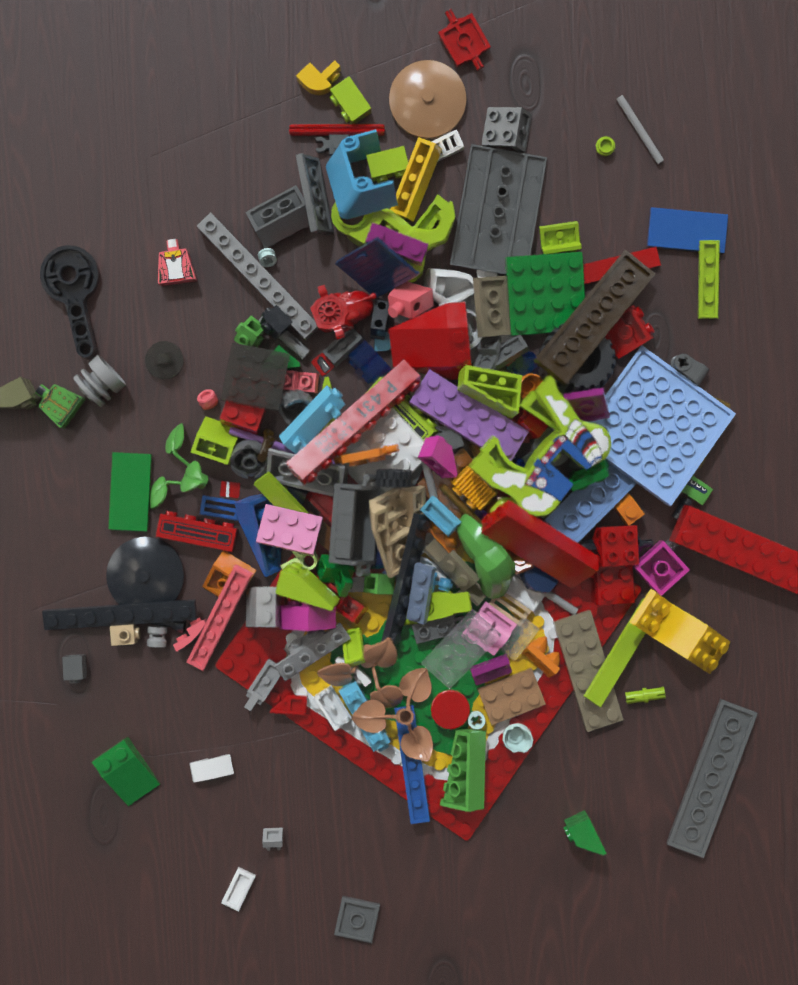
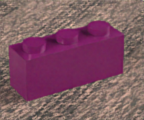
[365,222,428,266]

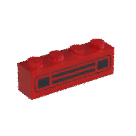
[156,511,239,552]

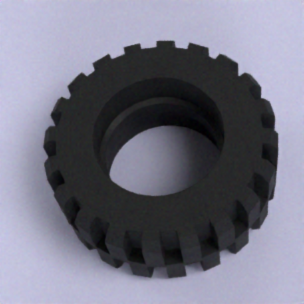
[537,323,616,397]

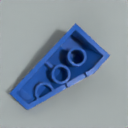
[234,494,281,577]

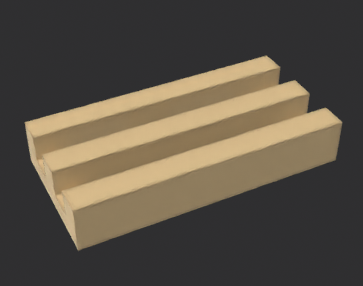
[489,593,531,627]

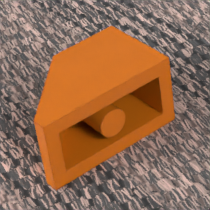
[613,493,644,525]

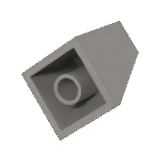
[246,587,285,627]

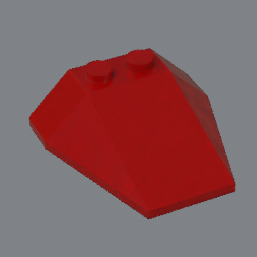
[389,301,471,380]

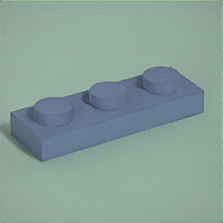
[406,562,436,625]

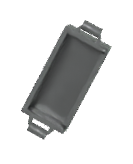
[329,474,380,577]

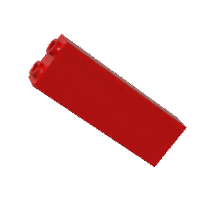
[481,500,599,588]

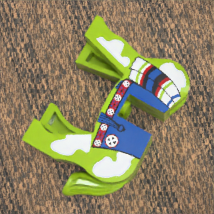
[468,376,611,517]

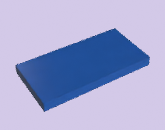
[647,207,728,254]

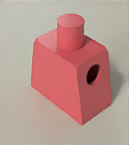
[388,281,434,318]

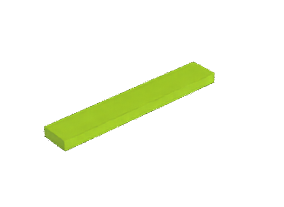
[584,598,645,707]

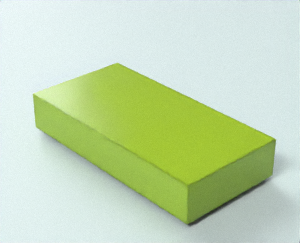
[342,627,366,667]

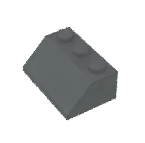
[245,185,309,248]

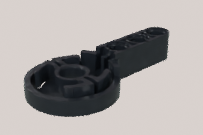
[40,245,100,359]

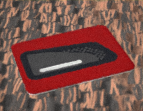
[311,353,334,376]

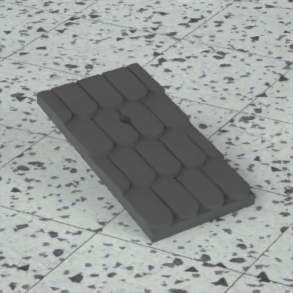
[450,144,547,274]

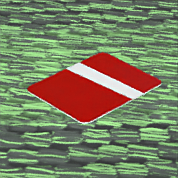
[220,481,240,498]

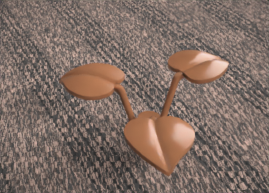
[317,638,403,708]
[352,668,433,762]

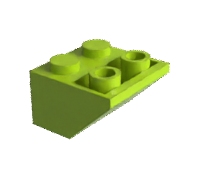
[191,416,240,465]

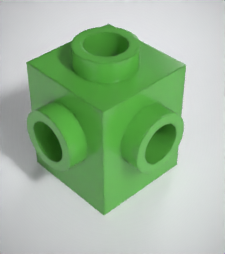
[234,316,264,351]

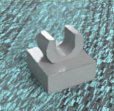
[262,828,283,851]

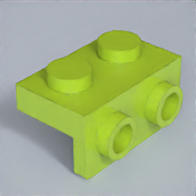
[539,221,582,254]

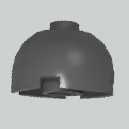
[230,439,268,479]

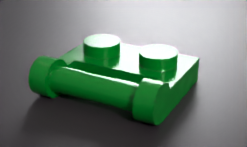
[569,459,609,492]

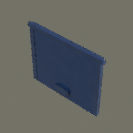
[335,237,420,298]

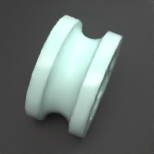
[258,248,277,267]
[468,711,485,729]

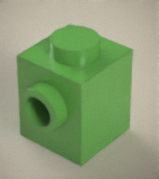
[363,573,395,595]

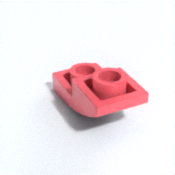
[276,370,319,393]
[173,617,207,652]

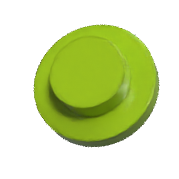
[596,136,615,156]

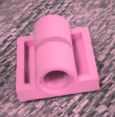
[463,601,517,656]

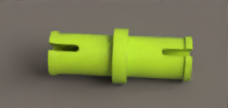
[625,686,666,704]

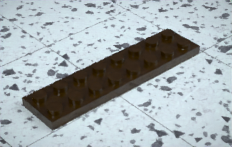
[534,250,655,386]

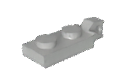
[244,659,281,711]

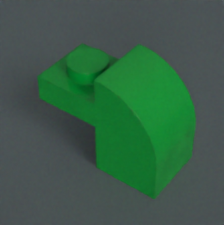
[316,554,355,597]

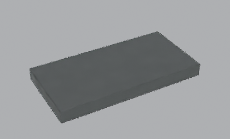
[296,153,334,235]

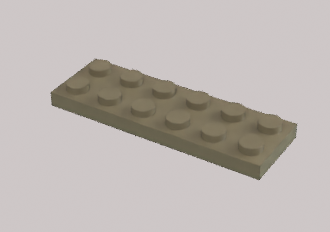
[553,610,623,732]

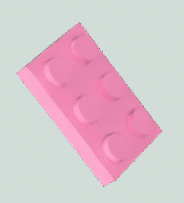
[256,504,323,556]

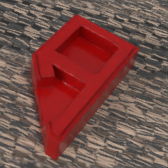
[270,694,307,716]

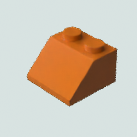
[202,550,257,597]

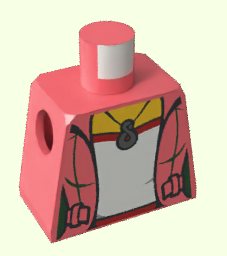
[158,239,197,286]

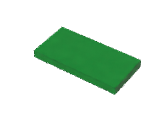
[108,452,152,531]

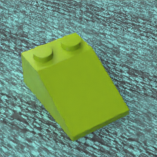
[275,562,340,611]

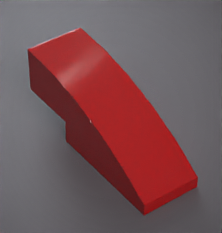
[315,574,369,624]

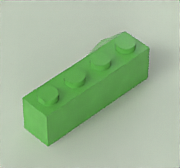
[440,728,486,812]

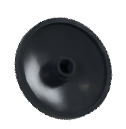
[106,537,185,604]

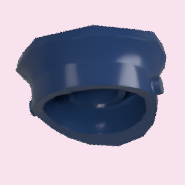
[520,565,558,593]

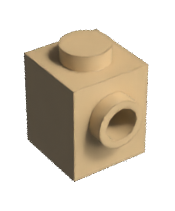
[110,624,140,646]

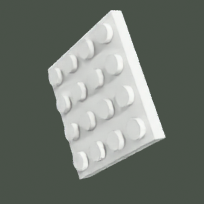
[340,407,424,495]

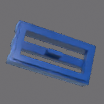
[200,495,238,521]

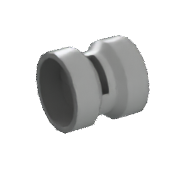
[147,626,167,647]

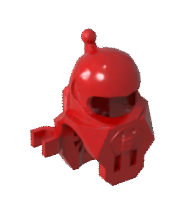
[310,285,377,340]

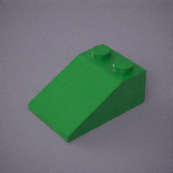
[92,736,160,806]

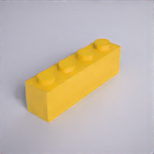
[390,137,442,222]

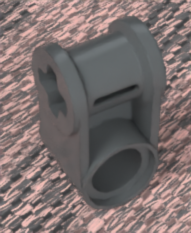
[670,354,709,386]

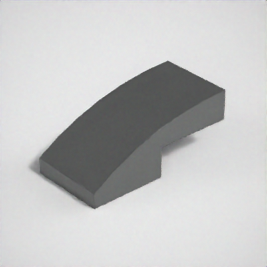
[474,336,501,370]

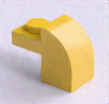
[296,61,341,95]

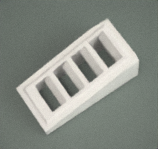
[432,130,464,162]

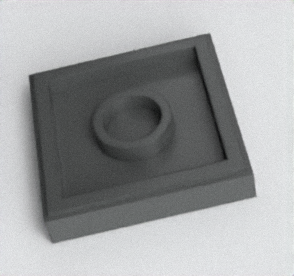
[334,896,380,943]

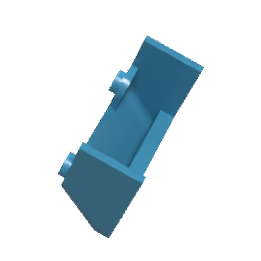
[326,129,398,219]

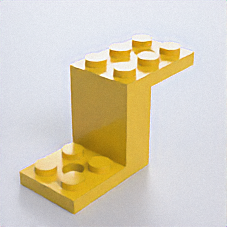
[630,589,730,674]

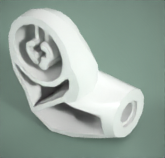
[424,268,482,349]

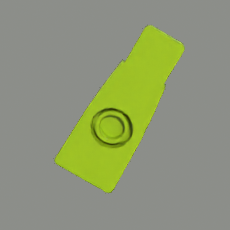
[404,591,472,625]

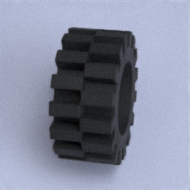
[376,469,412,488]

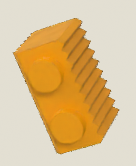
[451,466,497,511]

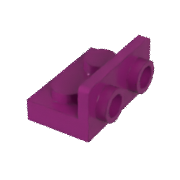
[469,654,512,685]

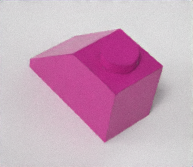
[417,436,457,478]

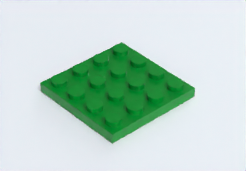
[505,252,585,336]

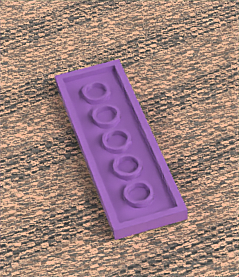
[409,369,529,461]

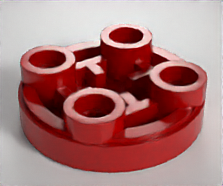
[431,689,470,729]

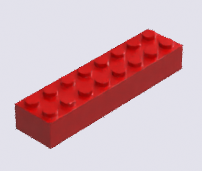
[669,505,798,595]

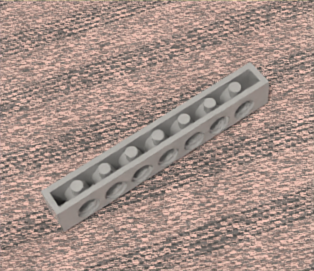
[197,212,318,340]

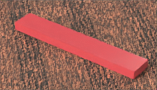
[186,564,253,671]

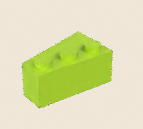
[457,365,522,419]

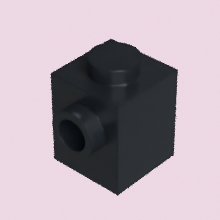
[260,305,293,340]

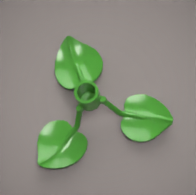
[149,423,208,510]

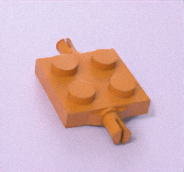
[334,444,399,466]

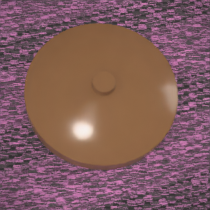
[389,60,466,139]

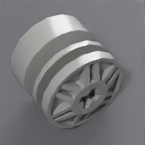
[73,355,126,407]

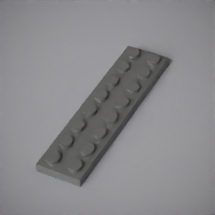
[666,699,758,858]

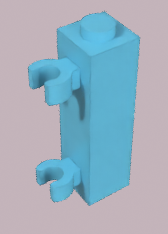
[279,385,345,454]
[339,680,391,752]

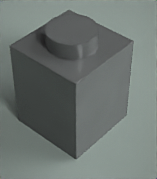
[62,654,87,683]

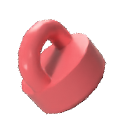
[197,389,218,410]

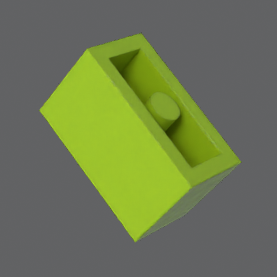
[330,76,372,124]
[366,146,408,183]

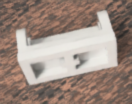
[314,685,352,731]

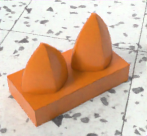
[428,520,462,553]
[520,636,560,678]

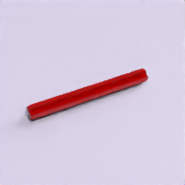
[289,124,385,136]

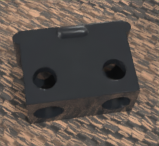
[370,300,390,340]

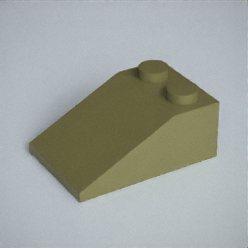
[0,377,40,410]

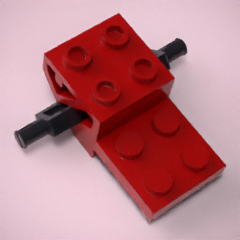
[580,525,653,605]

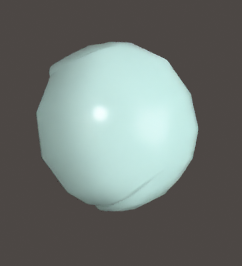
[502,723,533,753]

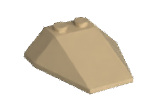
[369,486,426,578]

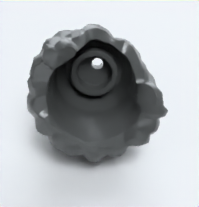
[277,389,313,425]

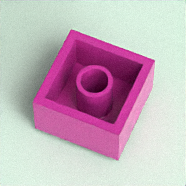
[633,540,690,596]
[280,601,336,631]

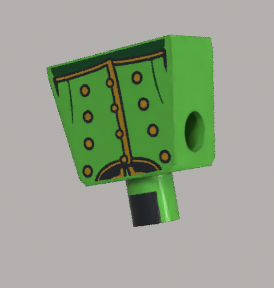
[35,384,86,429]

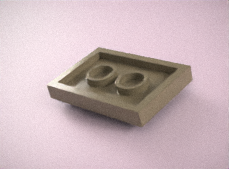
[473,276,511,337]

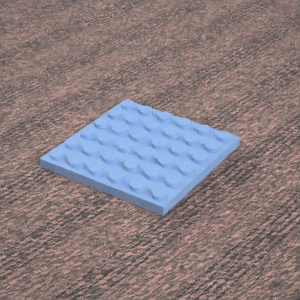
[588,345,736,507]

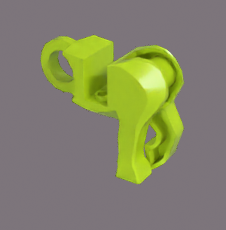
[331,194,455,283]

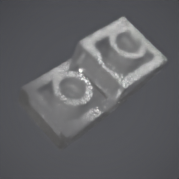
[500,617,539,660]

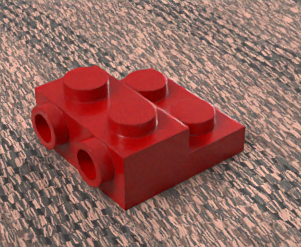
[605,305,655,359]

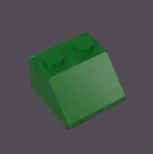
[563,810,607,855]

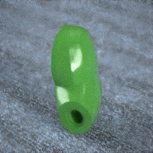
[455,514,516,599]

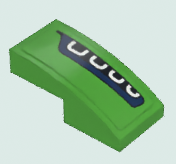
[681,475,713,506]

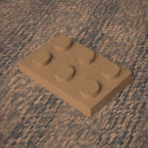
[477,668,546,725]

